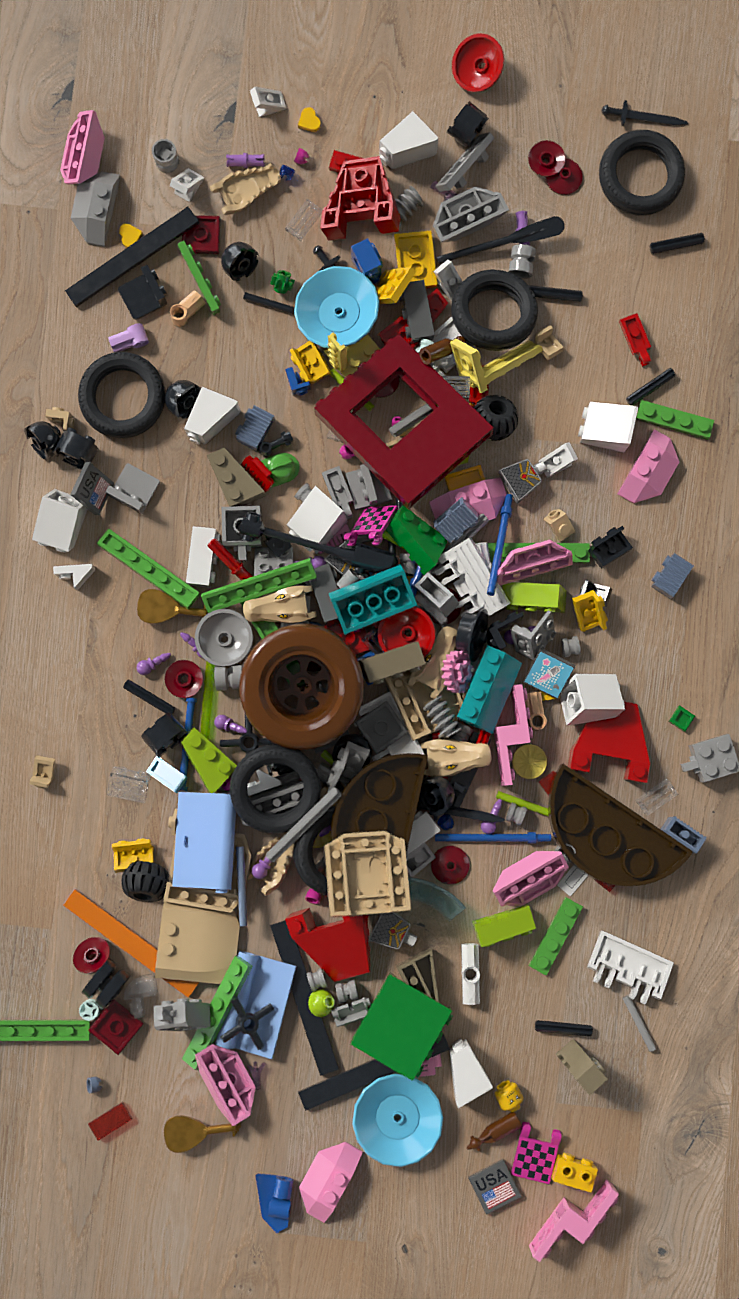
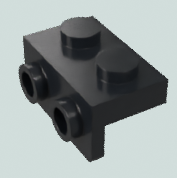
[588,526,633,569]

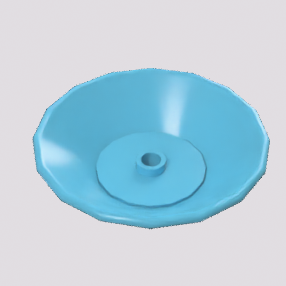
[294,266,380,348]
[352,1074,443,1167]

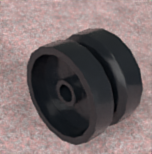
[81,958,131,1010]

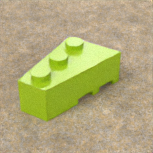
[502,582,567,613]
[180,728,237,793]
[472,905,536,948]

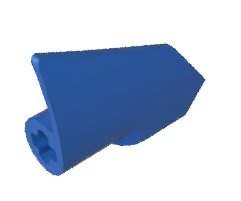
[255,1173,293,1233]

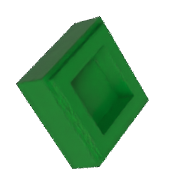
[668,705,695,732]

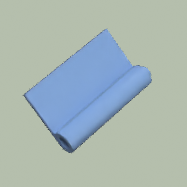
[172,792,236,893]
[215,951,297,1059]

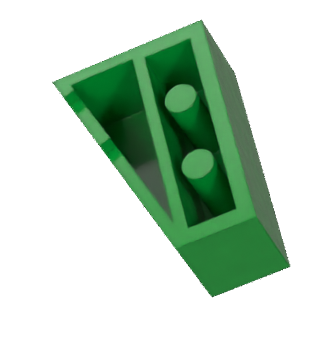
[386,505,447,575]

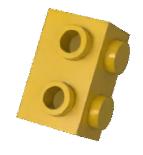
[551,1152,598,1193]

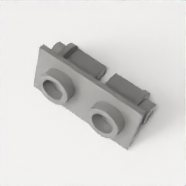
[331,997,371,1027]

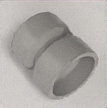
[152,139,179,173]
[508,244,536,279]
[214,664,243,691]

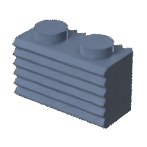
[235,405,275,452]
[434,497,479,543]
[651,553,694,599]
[661,816,706,854]

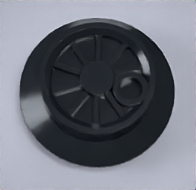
[456,609,488,662]

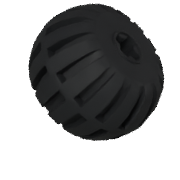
[474,395,518,441]
[121,861,169,902]

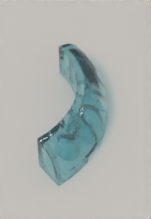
[408,877,466,922]

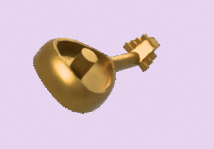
[137,589,208,624]
[164,1115,241,1153]

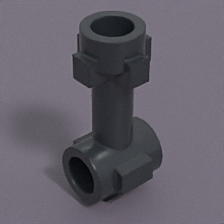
[259,431,294,457]

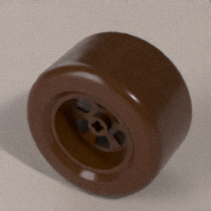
[239,624,364,750]

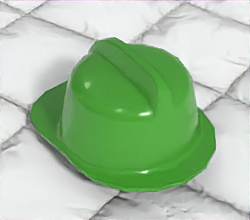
[255,453,300,487]

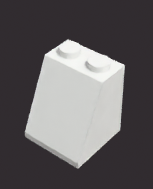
[379,111,438,169]
[184,387,241,445]
[578,402,638,452]
[287,486,348,554]
[32,489,88,552]
[560,674,625,726]
[449,1039,493,1108]

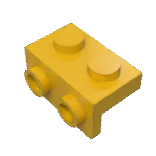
[290,341,332,384]
[572,590,608,632]
[112,838,154,873]

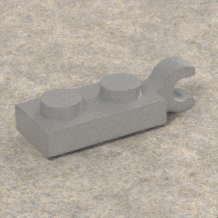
[322,466,353,519]

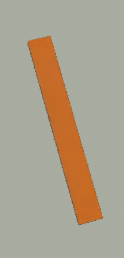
[63,889,199,998]

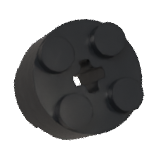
[446,101,489,148]
[53,427,98,470]
[141,713,188,758]

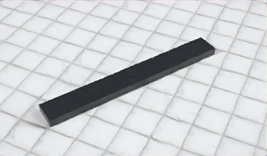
[65,206,199,308]
[270,920,339,1076]
[298,1030,450,1111]

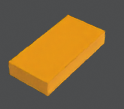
[445,464,485,492]

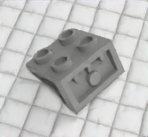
[106,463,160,514]
[254,547,293,576]
[511,611,556,660]
[326,741,370,792]

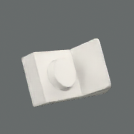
[250,87,286,117]
[170,168,204,201]
[434,260,463,301]
[539,442,578,477]
[53,564,95,590]
[247,769,282,796]

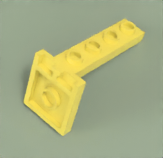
[324,332,380,377]
[450,339,543,393]

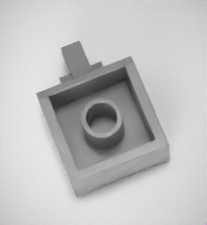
[221,506,262,562]
[680,734,739,782]
[154,998,211,1031]

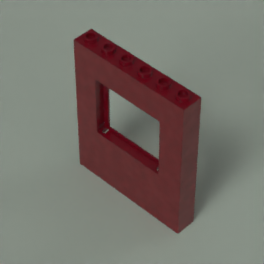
[314,334,493,510]

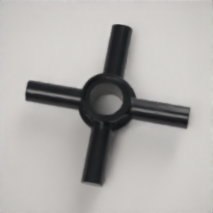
[220,715,275,755]
[220,996,274,1050]

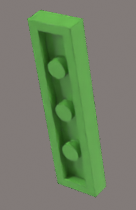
[177,241,221,315]
[636,400,714,440]
[529,897,583,975]

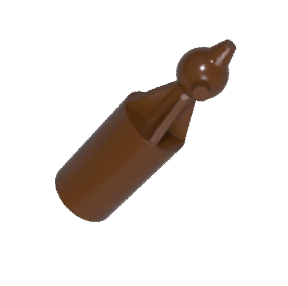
[419,336,467,365]
[466,1112,523,1151]

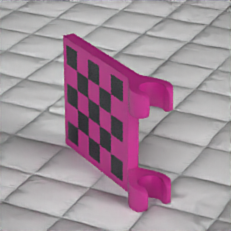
[344,505,399,546]
[511,1122,562,1184]

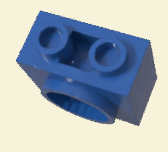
[351,238,383,284]

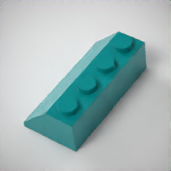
[328,564,417,634]
[457,645,522,734]

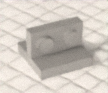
[345,464,392,511]

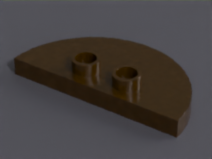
[331,753,428,854]
[548,763,693,886]

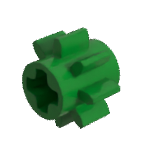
[270,270,295,294]

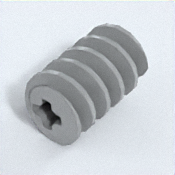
[395,186,424,226]
[423,695,462,738]

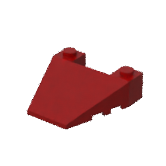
[320,156,400,241]
[568,702,650,783]
[285,908,370,982]

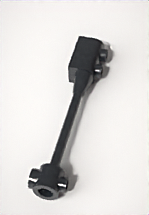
[239,512,394,576]

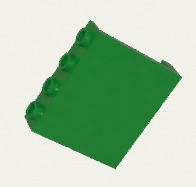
[350,972,453,1081]

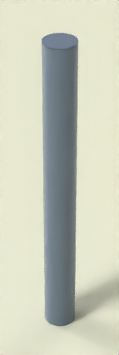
[236,847,248,926]

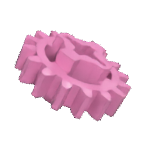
[441,651,473,693]

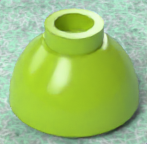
[308,989,335,1017]

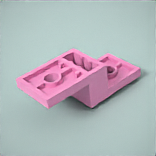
[494,684,533,786]
[529,1179,619,1262]

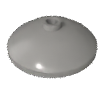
[195,609,253,667]

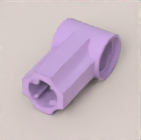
[108,323,149,352]

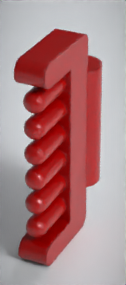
[240,455,274,492]

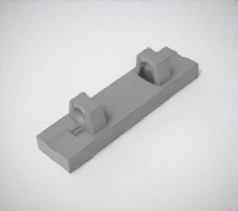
[436,132,494,192]

